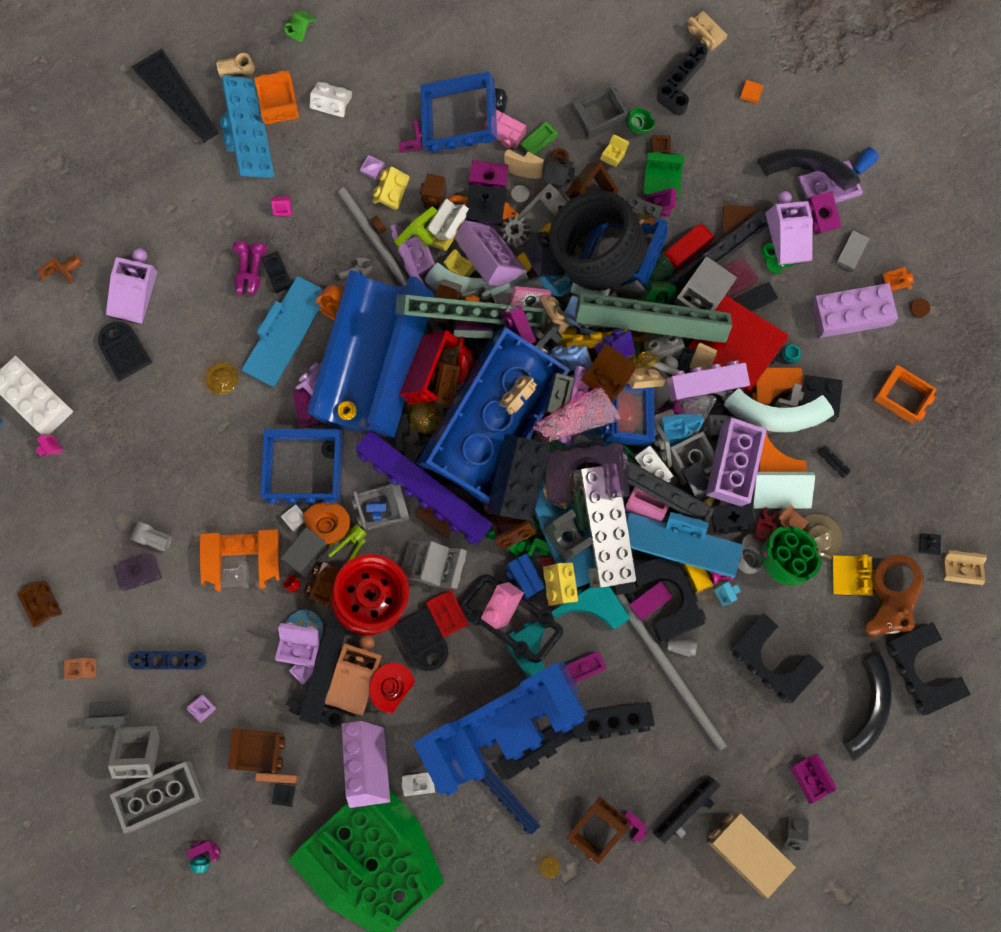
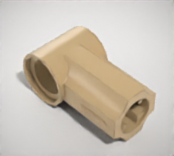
[216,53,255,77]

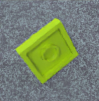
[394,206,438,247]

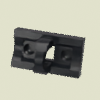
[531,322,563,355]

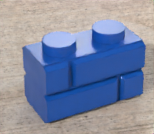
[505,554,546,600]

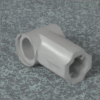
[130,521,172,552]

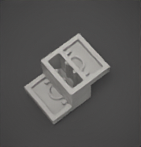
[401,540,467,589]

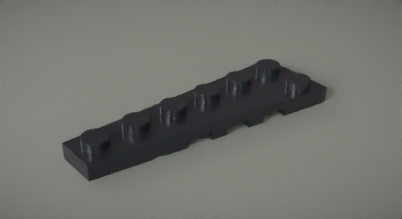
[131,49,219,143]

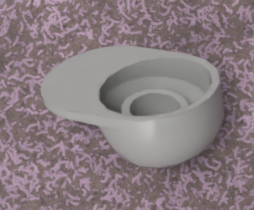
[738,534,764,574]

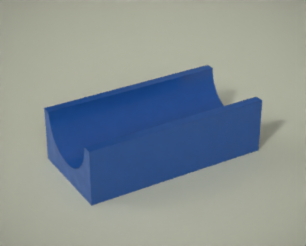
[307,270,435,438]
[416,327,570,504]

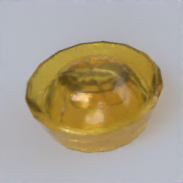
[206,363,239,394]

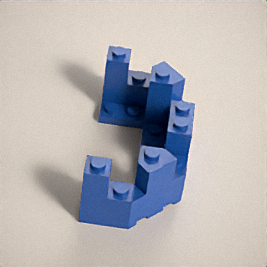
[413,661,588,796]

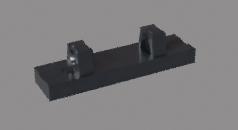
[653,775,721,844]

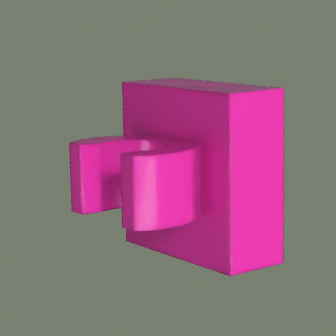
[271,196,293,216]
[36,435,63,456]

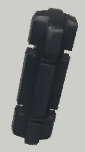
[817,446,851,478]

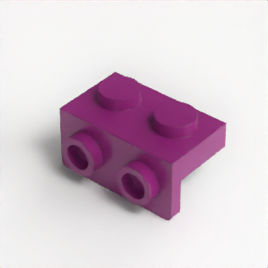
[790,754,837,804]

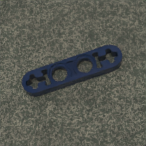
[128,651,207,670]

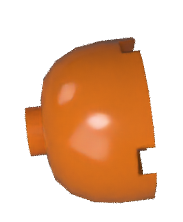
[316,285,345,320]

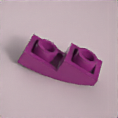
[630,582,672,620]

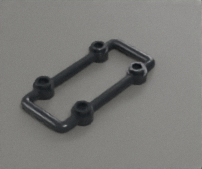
[460,574,563,663]

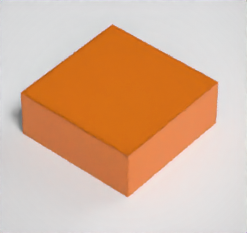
[740,80,764,104]

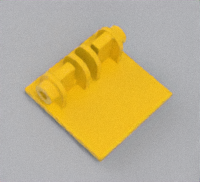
[833,555,873,596]

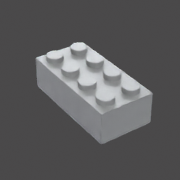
[110,761,205,833]

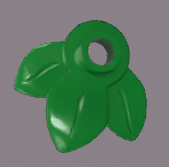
[761,243,796,275]

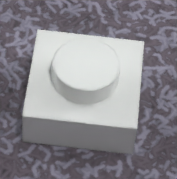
[281,505,305,532]

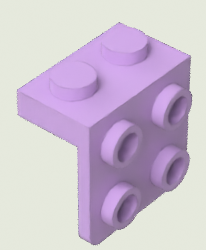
[275,622,320,668]

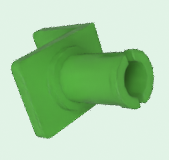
[284,10,317,42]

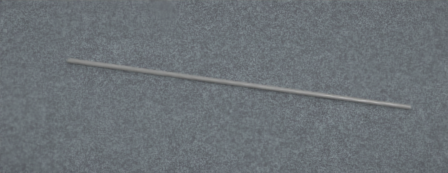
[338,187,727,751]

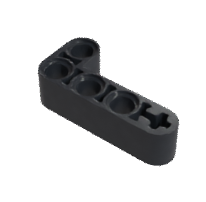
[657,43,708,116]

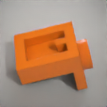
[883,267,914,291]

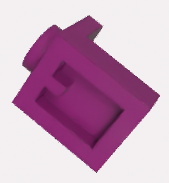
[624,810,648,843]

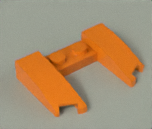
[200,529,280,592]

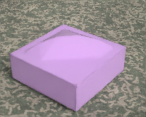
[360,155,385,180]
[289,664,314,685]
[187,694,216,723]

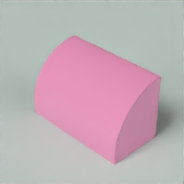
[624,487,669,521]

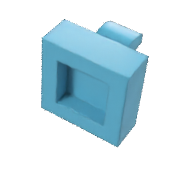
[714,582,741,607]

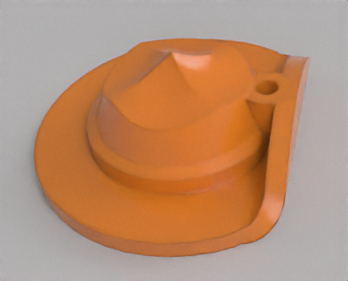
[303,502,350,545]

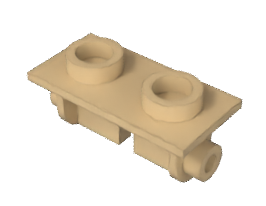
[498,375,537,415]

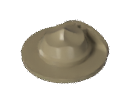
[804,514,842,559]

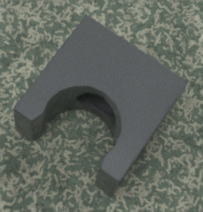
[543,510,594,563]
[282,527,330,578]

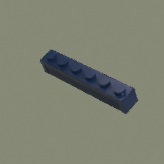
[481,769,541,835]

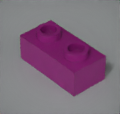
[502,306,536,344]

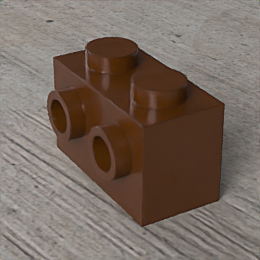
[420,173,447,210]
[429,279,462,325]

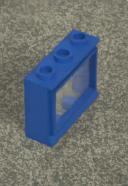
[602,384,655,447]

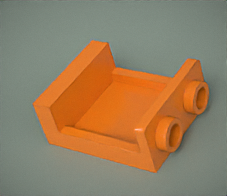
[254,71,300,125]

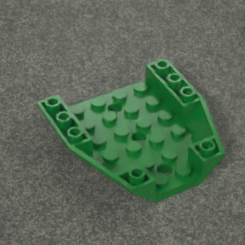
[288,788,445,932]

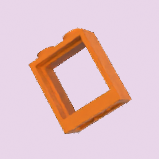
[874,365,937,424]

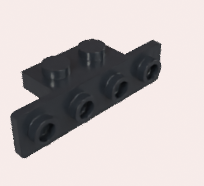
[498,727,574,780]

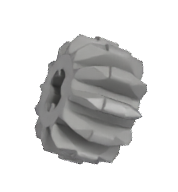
[501,215,532,247]

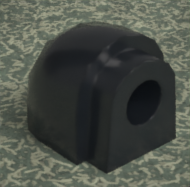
[495,88,508,113]

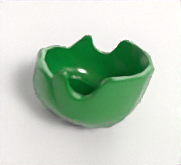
[626,108,656,135]

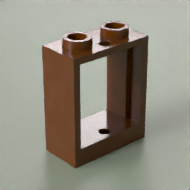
[566,162,619,200]
[427,359,460,405]
[567,796,631,864]

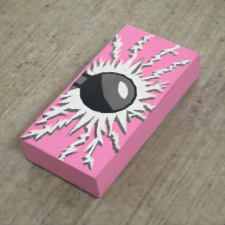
[509,286,551,308]

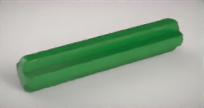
[318,831,368,880]

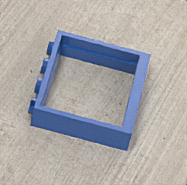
[420,71,497,153]
[579,214,668,288]
[260,429,344,504]

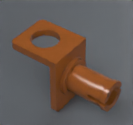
[38,254,82,284]

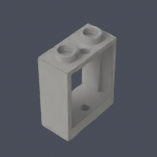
[108,726,160,779]

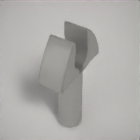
[338,258,373,280]

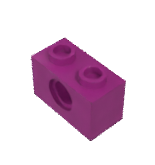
[469,160,509,189]
[806,191,842,235]

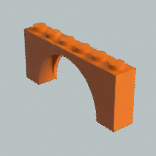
[751,368,807,472]

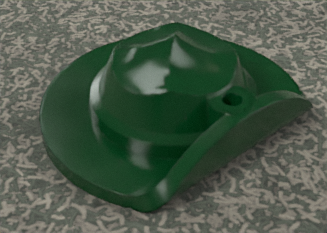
[643,281,676,305]

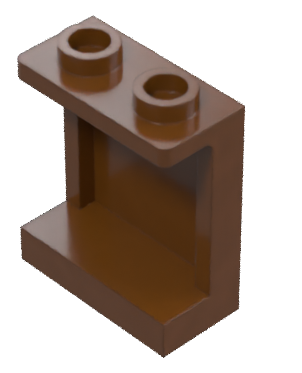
[483,503,537,550]
[227,728,286,774]

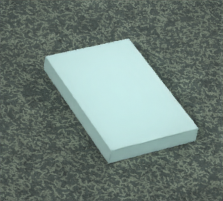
[752,472,815,508]

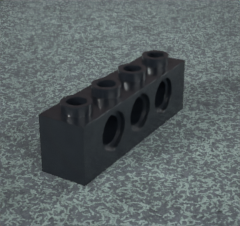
[572,702,655,742]

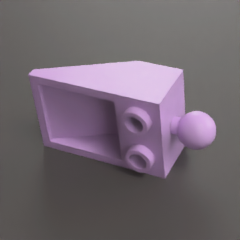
[765,191,813,265]
[106,248,157,324]

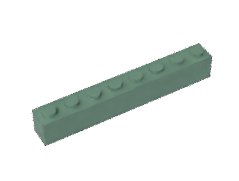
[575,292,732,343]
[395,294,546,328]

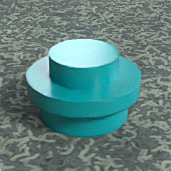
[782,344,801,363]
[189,856,210,873]

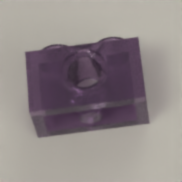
[114,553,162,591]

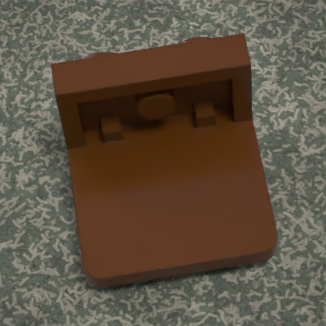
[580,344,637,403]

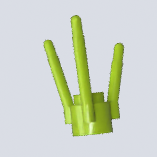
[328,524,367,562]

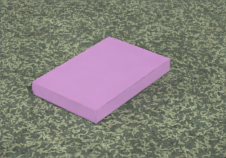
[797,160,863,203]

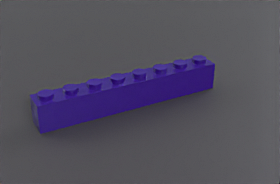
[356,430,493,546]

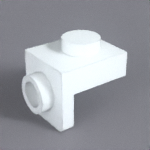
[401,773,435,796]

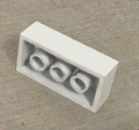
[0,356,74,435]

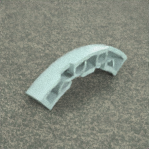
[425,262,529,302]
[724,388,834,432]

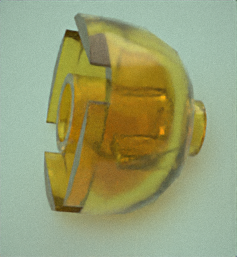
[408,401,442,435]

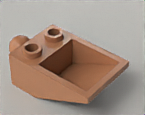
[325,635,382,717]

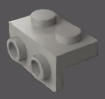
[773,383,804,408]

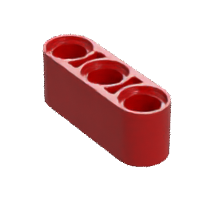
[663,223,715,270]

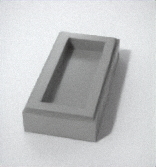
[836,230,870,271]

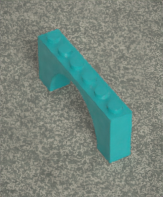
[504,584,630,679]

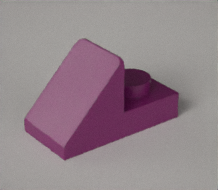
[643,188,677,217]

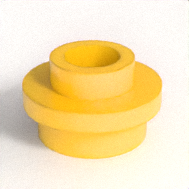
[338,401,357,420]

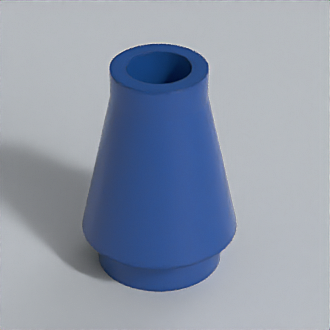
[852,147,879,175]

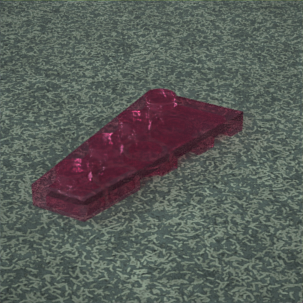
[533,385,622,443]

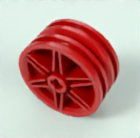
[331,554,409,635]

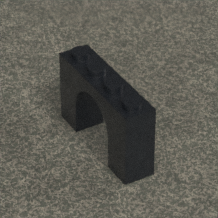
[634,557,706,643]
[730,613,824,704]
[886,622,971,716]

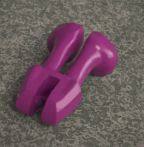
[232,241,267,295]

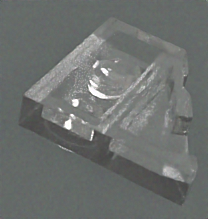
[678,395,716,437]

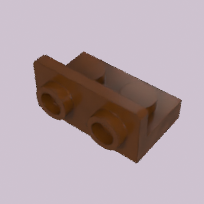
[304,562,340,607]
[17,581,62,628]

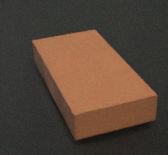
[255,773,299,784]

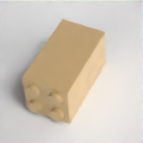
[707,813,796,898]

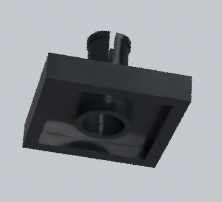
[465,184,507,226]

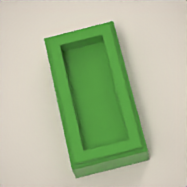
[520,121,558,155]

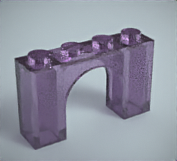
[545,443,629,504]

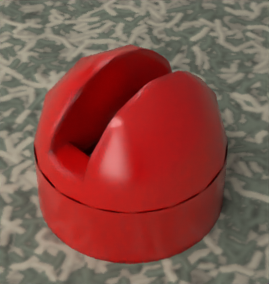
[283,575,301,593]

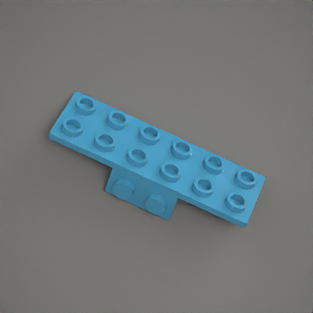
[220,76,274,178]
[242,276,323,388]
[535,471,596,588]
[627,512,743,578]

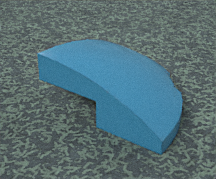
[661,414,704,448]

